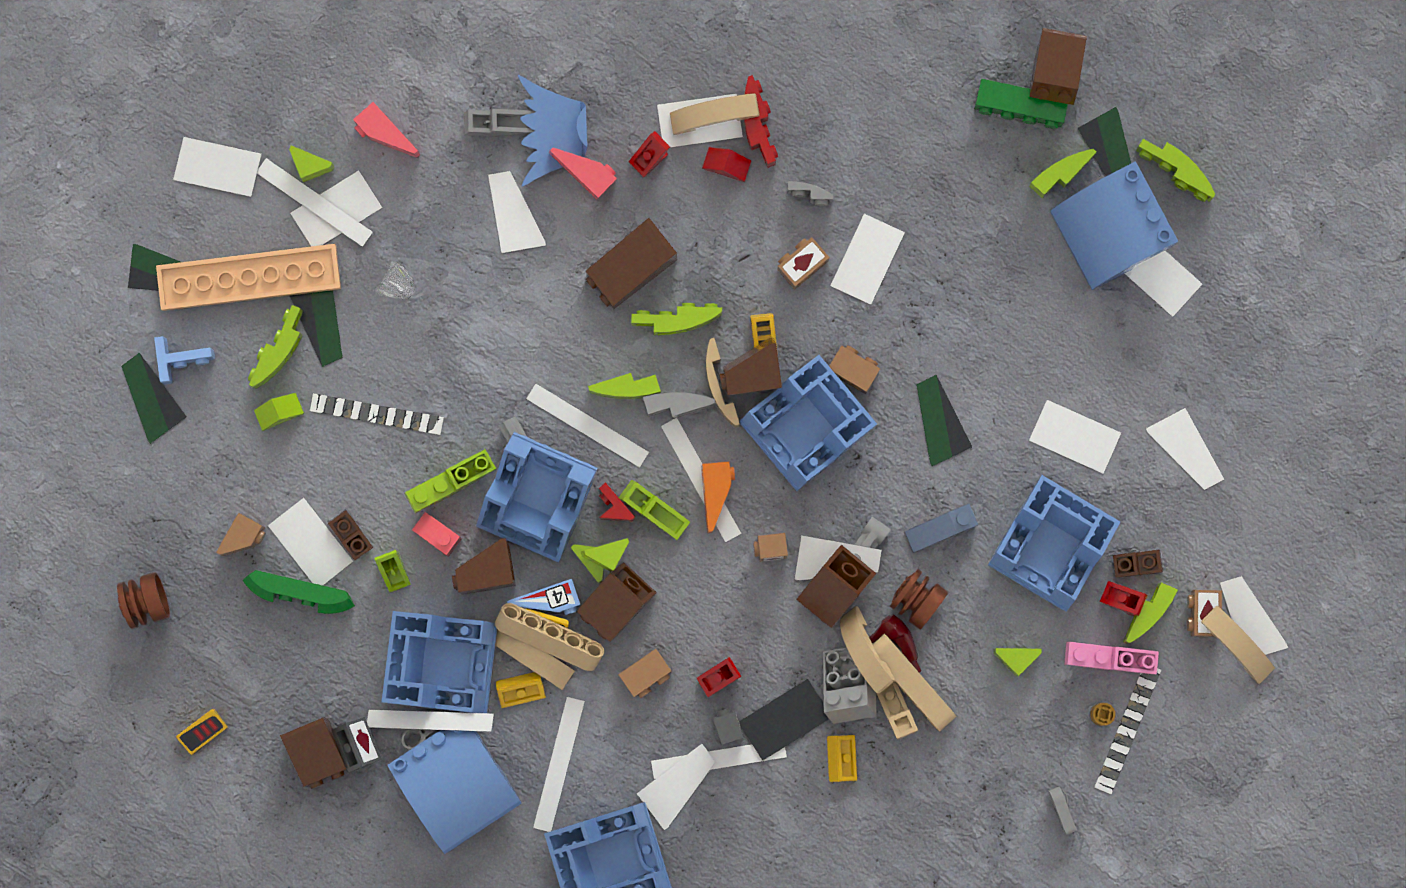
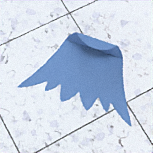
[518,75,587,187]

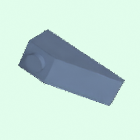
[905,504,978,553]

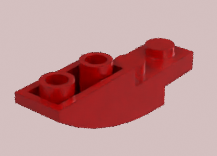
[744,75,778,168]

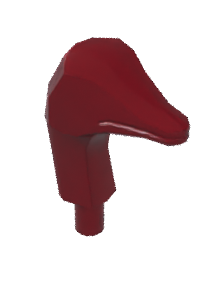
[869,614,922,673]

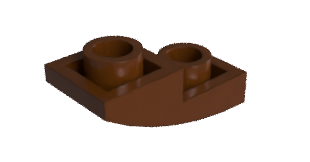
[328,509,373,560]
[1113,550,1163,578]

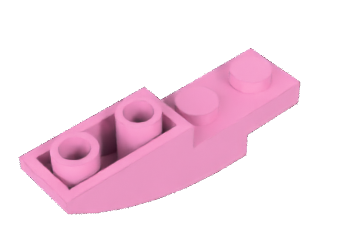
[1064,642,1159,674]

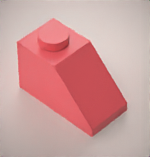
[412,512,462,557]

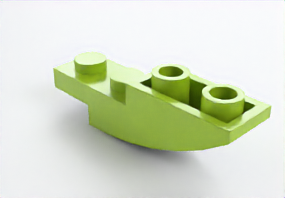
[1136,139,1215,202]
[631,303,722,336]
[248,305,303,389]
[404,449,496,513]

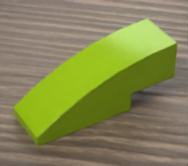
[1029,149,1097,198]
[588,373,661,399]
[618,480,690,540]
[1123,582,1178,644]

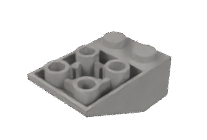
[823,647,876,724]

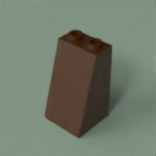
[585,218,677,309]

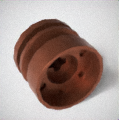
[889,569,949,630]
[117,572,170,629]

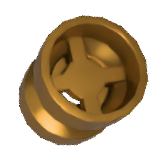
[1090,703,1115,726]

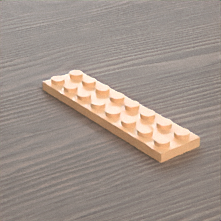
[156,244,341,311]

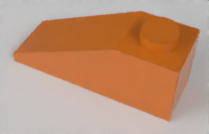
[701,462,735,533]

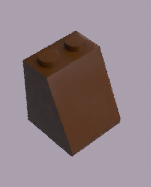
[1029,28,1087,105]
[719,338,782,395]
[452,538,516,595]
[796,545,876,628]
[577,562,657,642]
[280,718,347,789]

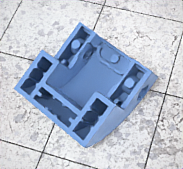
[1050,161,1178,290]
[739,355,877,491]
[476,432,598,562]
[988,475,1120,612]
[382,611,497,713]
[388,730,522,854]
[544,802,672,888]

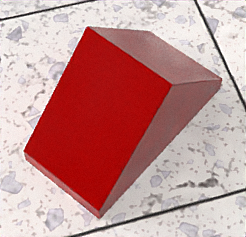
[702,147,751,182]

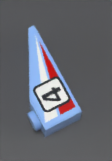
[507,579,581,615]

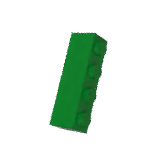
[974,79,1068,129]

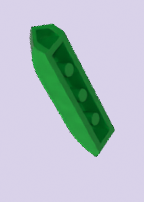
[242,570,355,614]

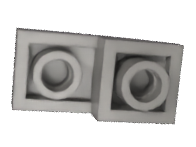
[787,181,833,207]

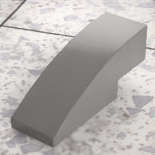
[464,109,536,136]
[643,392,716,419]

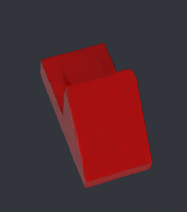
[628,131,670,178]
[599,482,635,522]
[1099,581,1147,616]
[696,657,741,697]

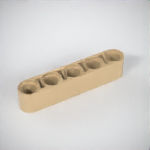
[495,603,604,671]
[873,634,957,732]

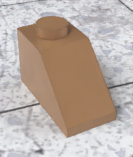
[216,513,266,556]

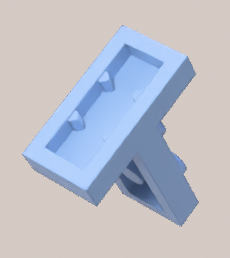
[154,336,215,385]

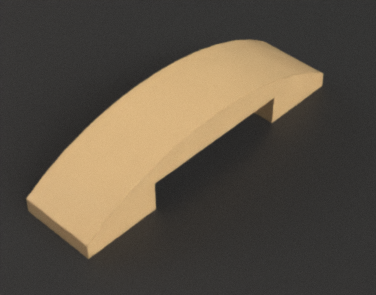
[670,94,760,135]
[706,338,740,428]
[840,606,895,694]
[1201,606,1275,684]
[495,629,575,690]
[876,682,918,740]

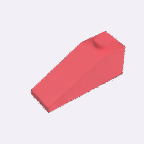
[353,102,420,158]
[549,148,617,200]

